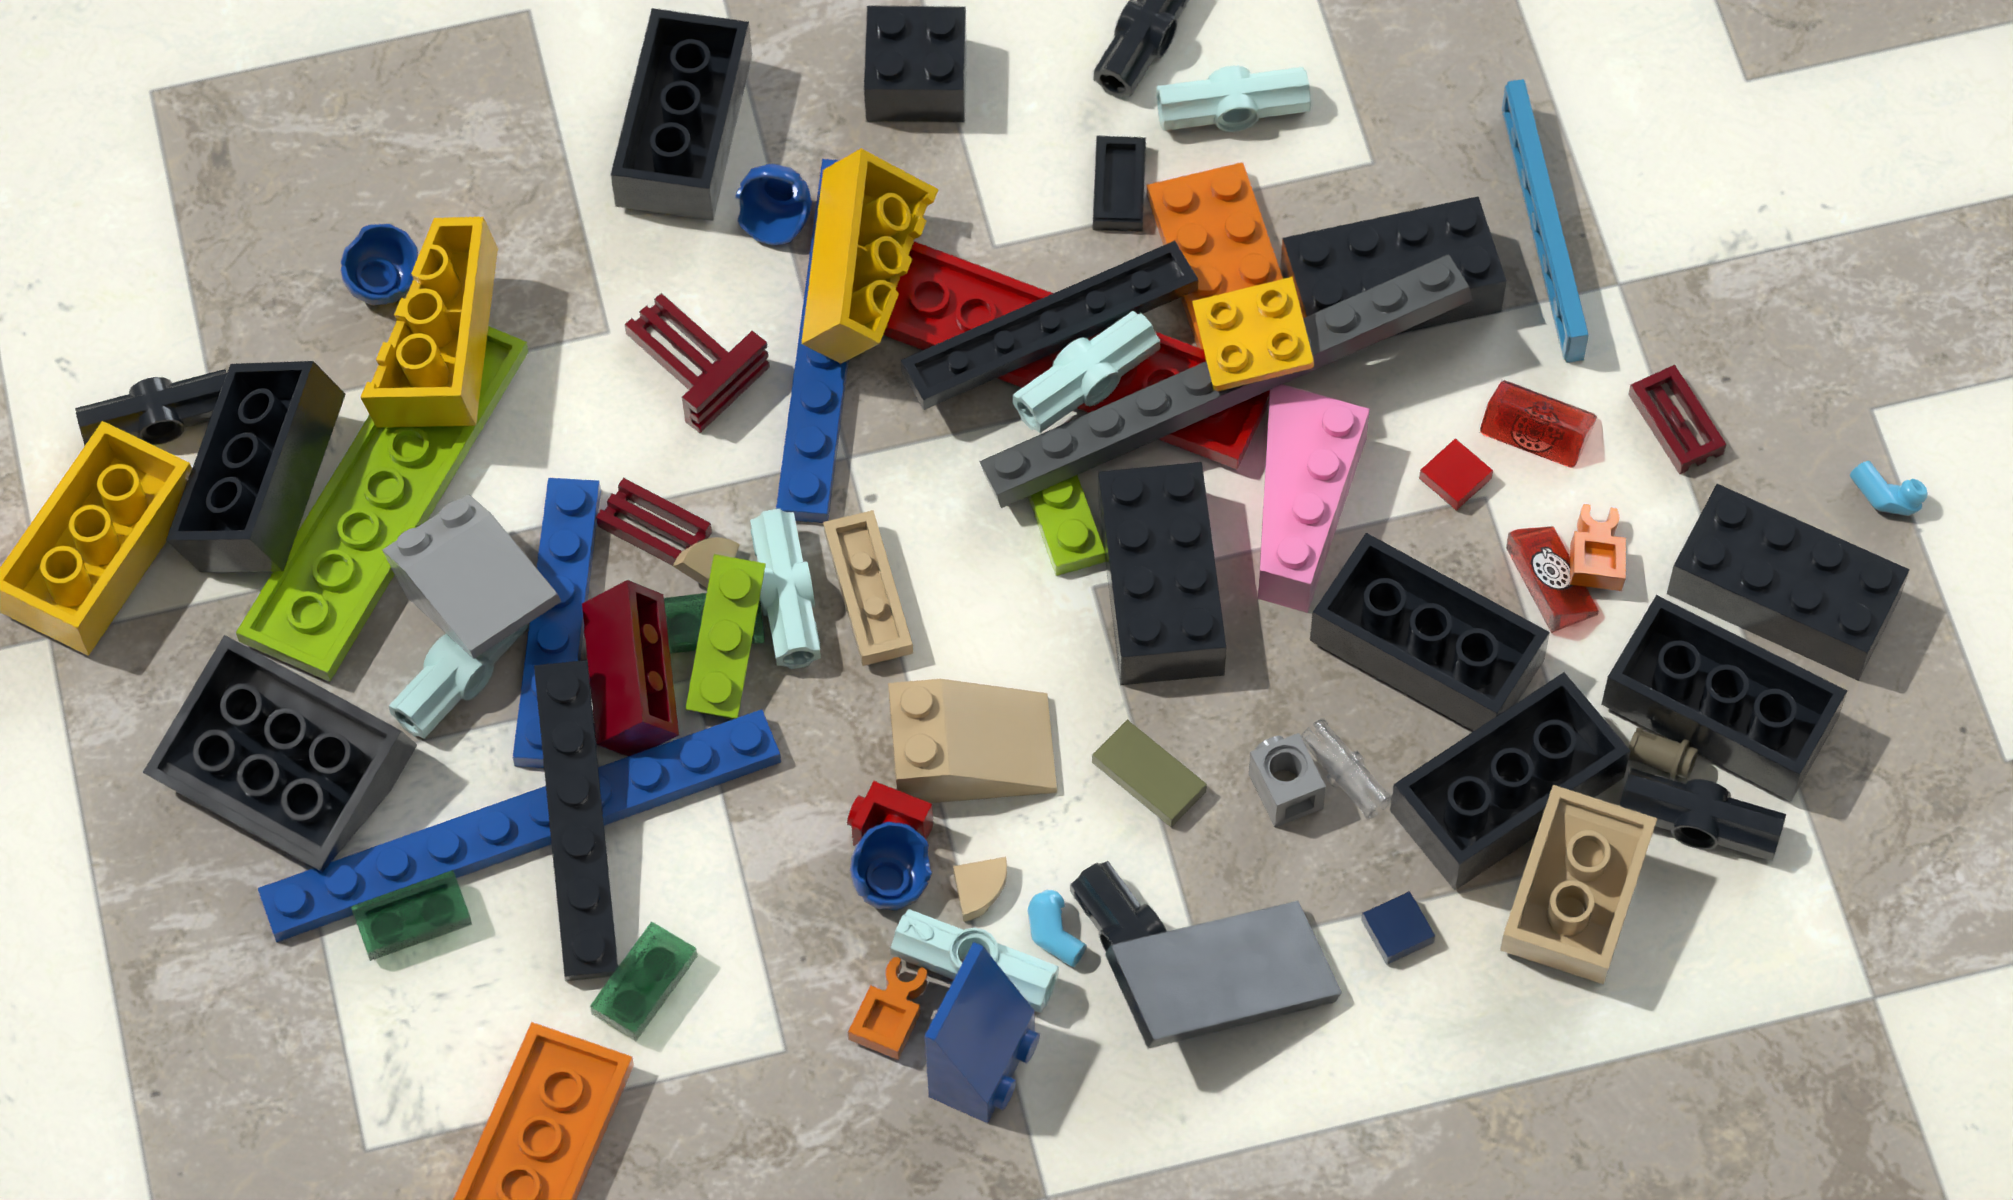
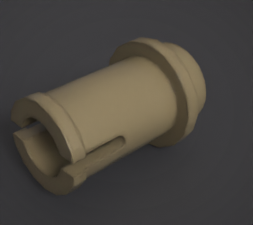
[1628,727,1698,781]

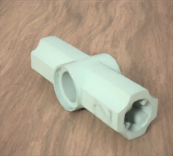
[1156,66,1311,132]
[1013,311,1160,433]
[750,509,821,669]
[389,625,528,739]
[890,909,1059,1013]

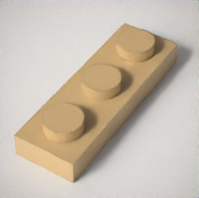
[823,510,913,666]

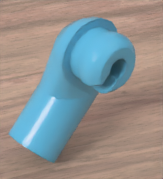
[1850,461,1928,516]
[1027,890,1087,967]

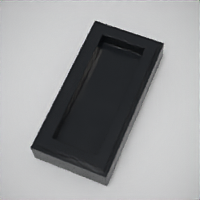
[1093,136,1146,232]

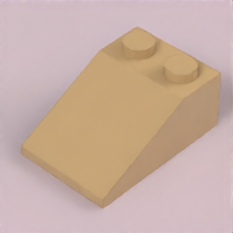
[888,679,1057,803]
[1500,785,1657,985]

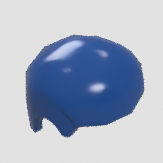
[735,163,812,246]
[341,224,418,306]
[850,822,932,911]

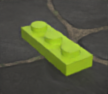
[685,554,766,719]

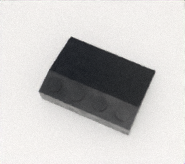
[143,635,417,872]

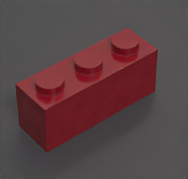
[582,580,679,756]

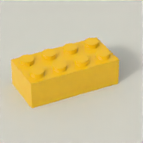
[0,421,192,656]

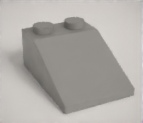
[382,494,561,659]

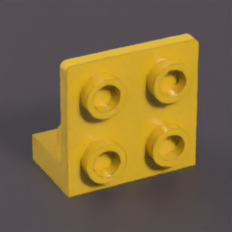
[1192,277,1314,391]

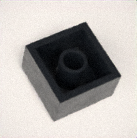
[864,6,967,123]

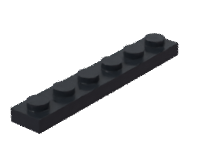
[901,240,1198,410]
[534,660,619,981]

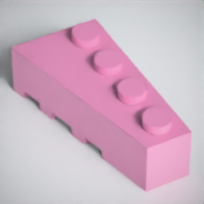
[1258,384,1370,613]

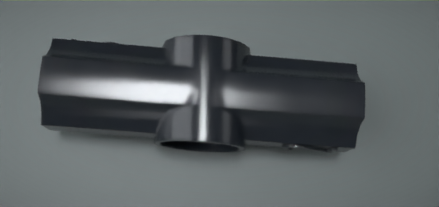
[1093,0,1189,98]
[75,369,227,445]
[1619,768,1786,861]
[1070,861,1167,952]

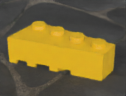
[801,148,939,364]
[360,217,498,428]

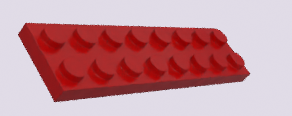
[883,241,1270,470]

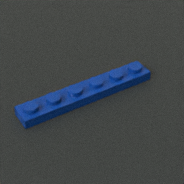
[513,478,601,768]

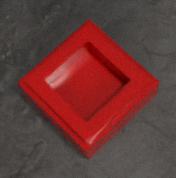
[1419,438,1493,511]

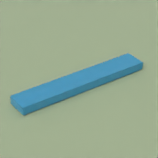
[1502,79,1589,363]

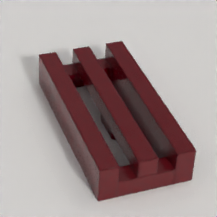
[625,293,729,390]
[682,330,770,433]
[1628,364,1727,475]
[596,477,712,566]

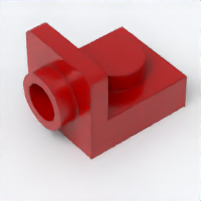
[847,780,933,847]

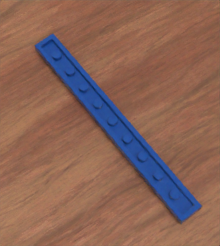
[257,709,781,943]

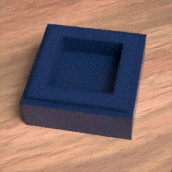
[1361,891,1435,965]

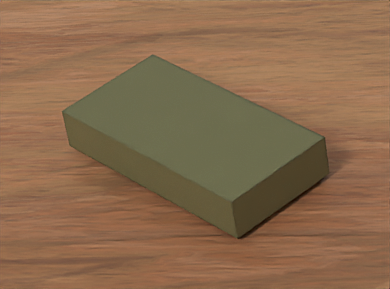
[1092,719,1207,827]

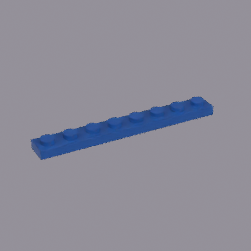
[776,159,849,523]

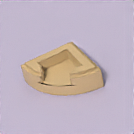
[673,537,740,588]
[953,857,1007,922]

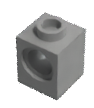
[1249,733,1326,827]

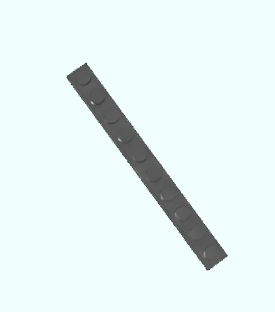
[979,254,1472,508]

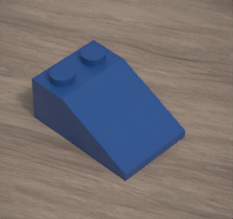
[924,942,1040,1124]

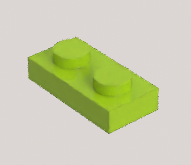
[1028,475,1105,576]

